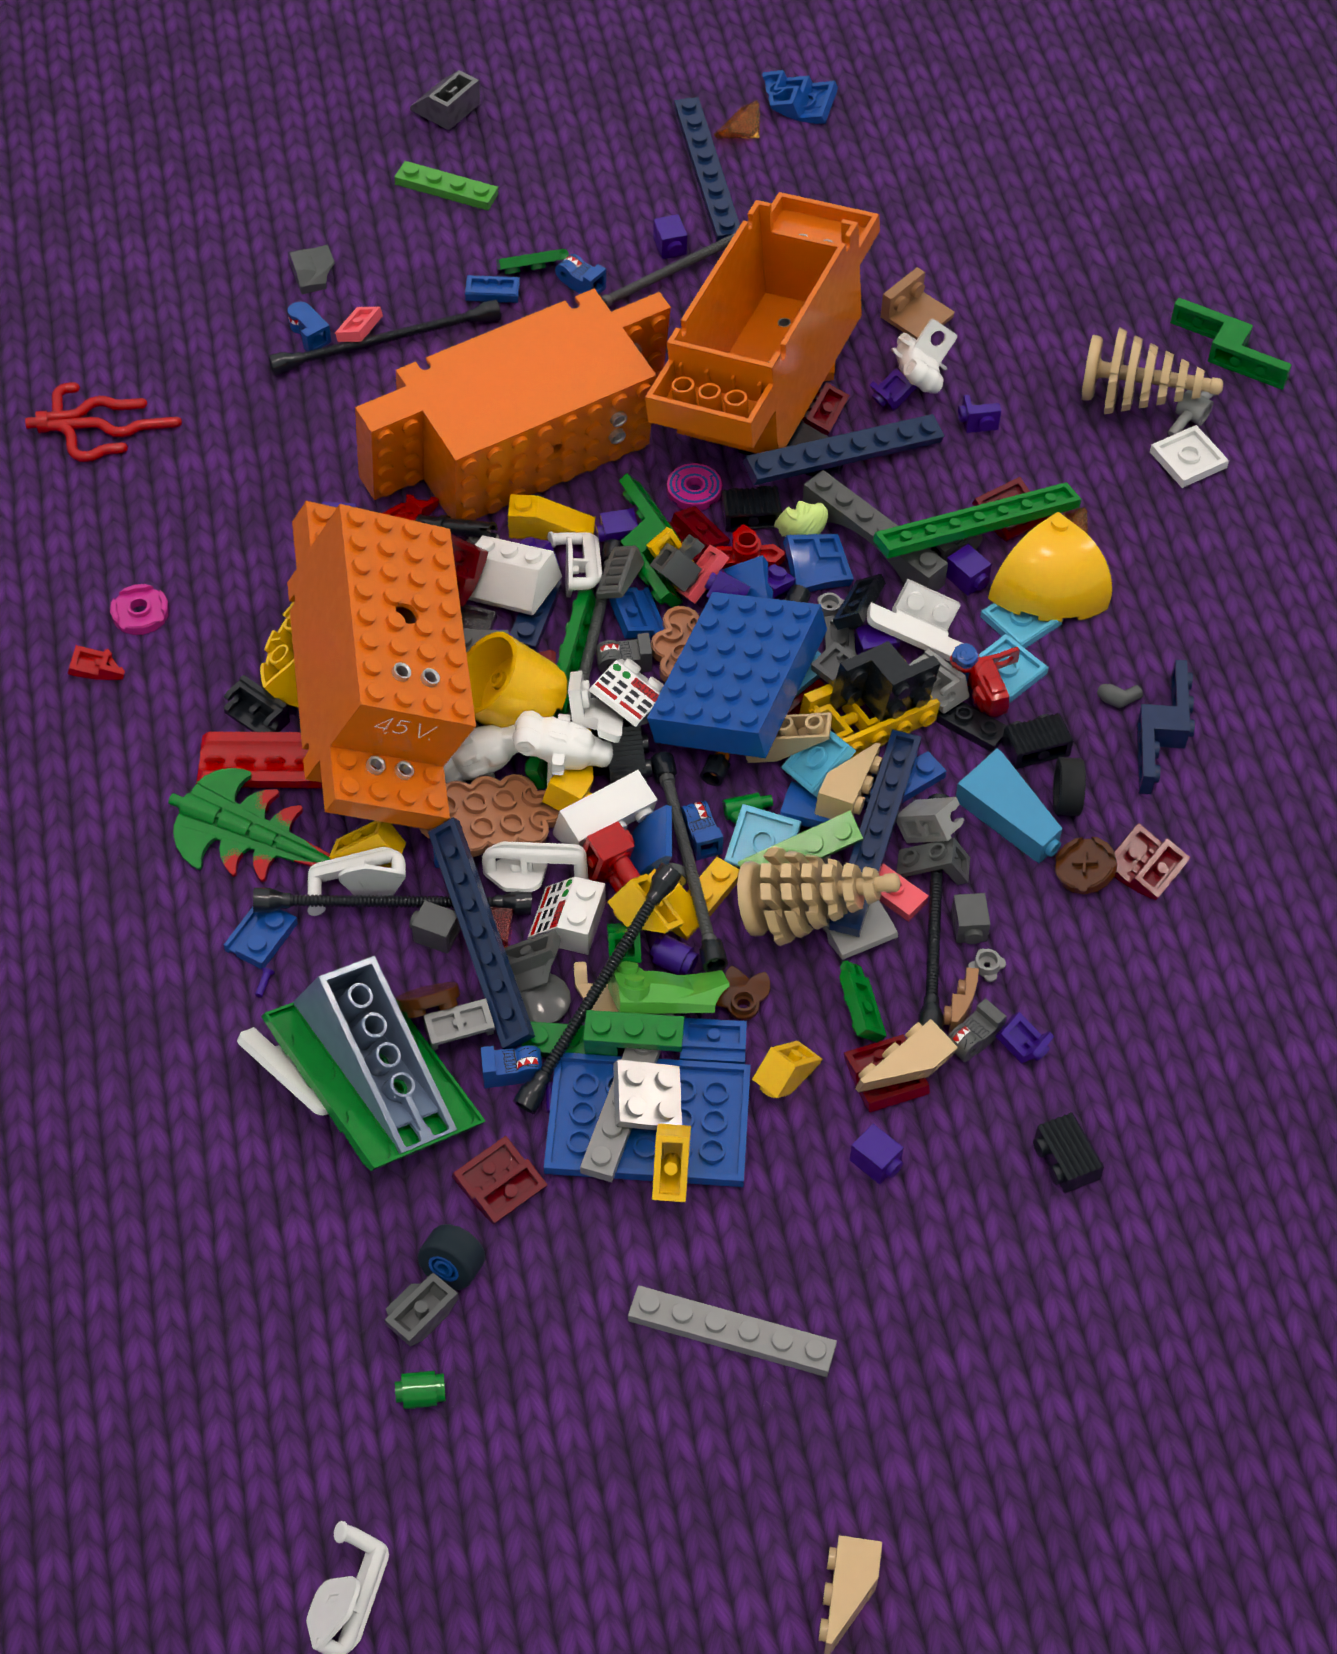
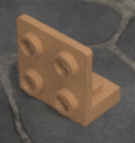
[880,267,954,340]

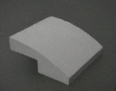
[822,900,898,960]

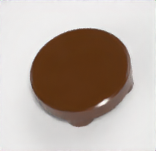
[396,982,461,1018]

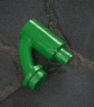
[722,792,774,824]

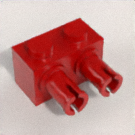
[583,821,641,893]

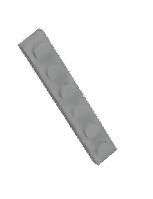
[580,1013,674,1182]
[628,1285,837,1377]

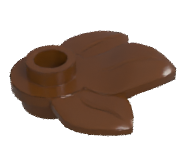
[716,966,770,1020]

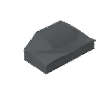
[287,244,335,295]
[504,930,561,992]
[385,1273,458,1347]

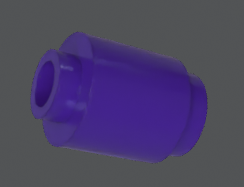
[650,935,699,975]

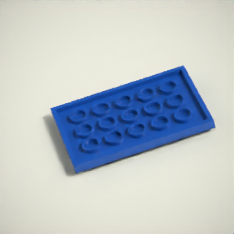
[544,1053,751,1187]

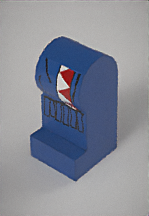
[555,254,606,294]
[288,302,332,351]
[681,800,723,861]
[481,1046,542,1089]

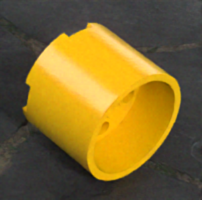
[467,632,567,728]

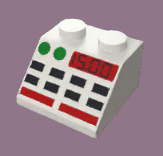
[589,658,664,727]
[528,877,606,955]

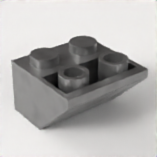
[410,70,480,130]

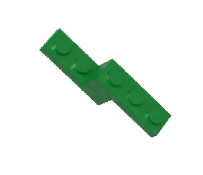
[1170,298,1292,390]
[619,473,683,608]
[521,1010,684,1057]

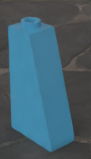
[956,749,1062,864]

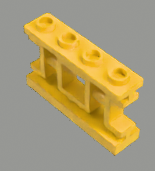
[799,659,941,758]

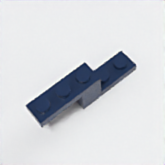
[1137,660,1195,794]

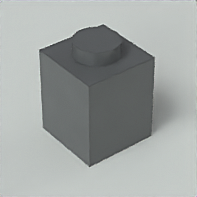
[951,893,991,944]
[409,901,461,954]

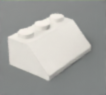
[468,535,562,615]
[553,770,657,847]

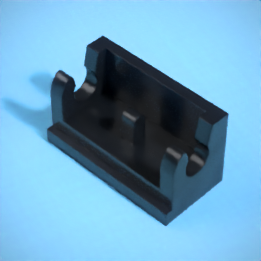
[224,675,290,732]

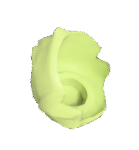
[774,501,828,537]

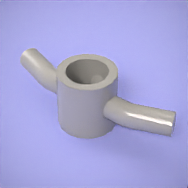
[1168,390,1215,436]

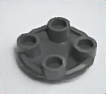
[520,973,571,1023]

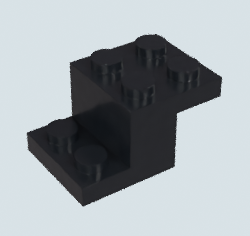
[830,641,941,722]

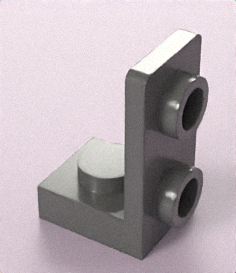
[811,641,856,687]
[896,838,970,885]

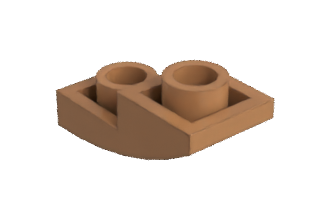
[943,967,979,1034]

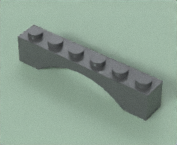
[803,470,948,592]

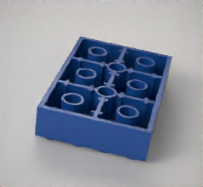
[647,592,827,758]

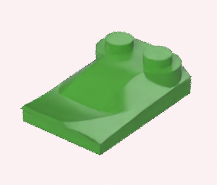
[608,961,729,1014]

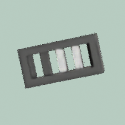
[596,545,644,599]

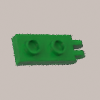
[496,249,569,274]
[839,961,887,1042]

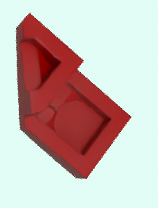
[382,494,439,522]
[68,645,125,680]

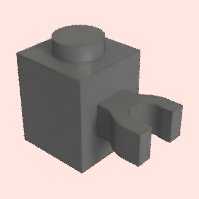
[649,534,705,592]

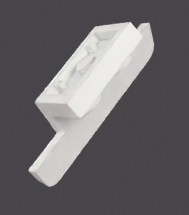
[867,579,963,661]
[568,671,623,743]
[237,1027,328,1116]

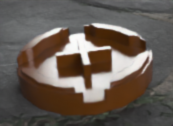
[1055,837,1118,894]

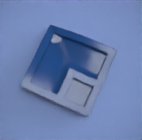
[783,534,854,592]

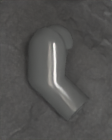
[1097,684,1143,708]

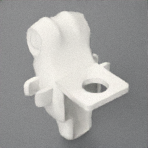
[891,319,957,394]
[513,710,613,786]
[444,721,518,783]

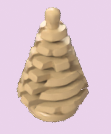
[1082,327,1223,414]
[737,847,900,946]

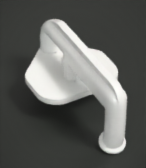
[548,531,602,597]
[482,841,588,892]
[307,847,406,916]
[306,1521,389,1654]

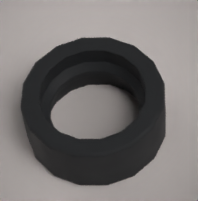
[1053,757,1086,816]

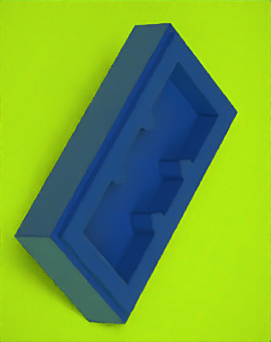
[465,275,520,303]

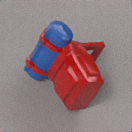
[950,643,1020,718]

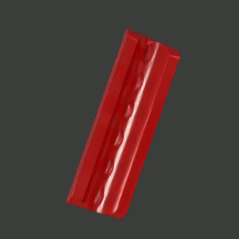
[196,732,322,788]

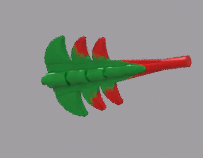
[168,768,331,882]

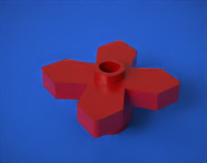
[715,524,785,569]

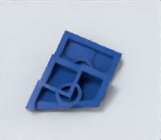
[762,70,838,124]

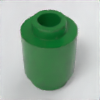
[395,1370,446,1409]

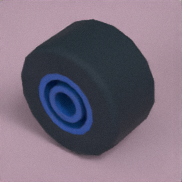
[417,1224,485,1290]

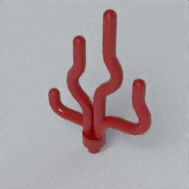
[25,382,182,462]

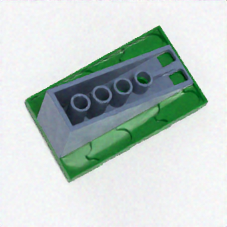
[261,956,486,1171]

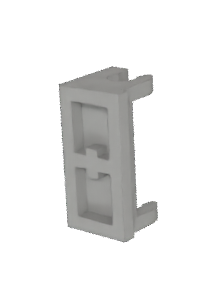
[909,649,969,713]
[896,797,964,843]
[423,998,495,1050]

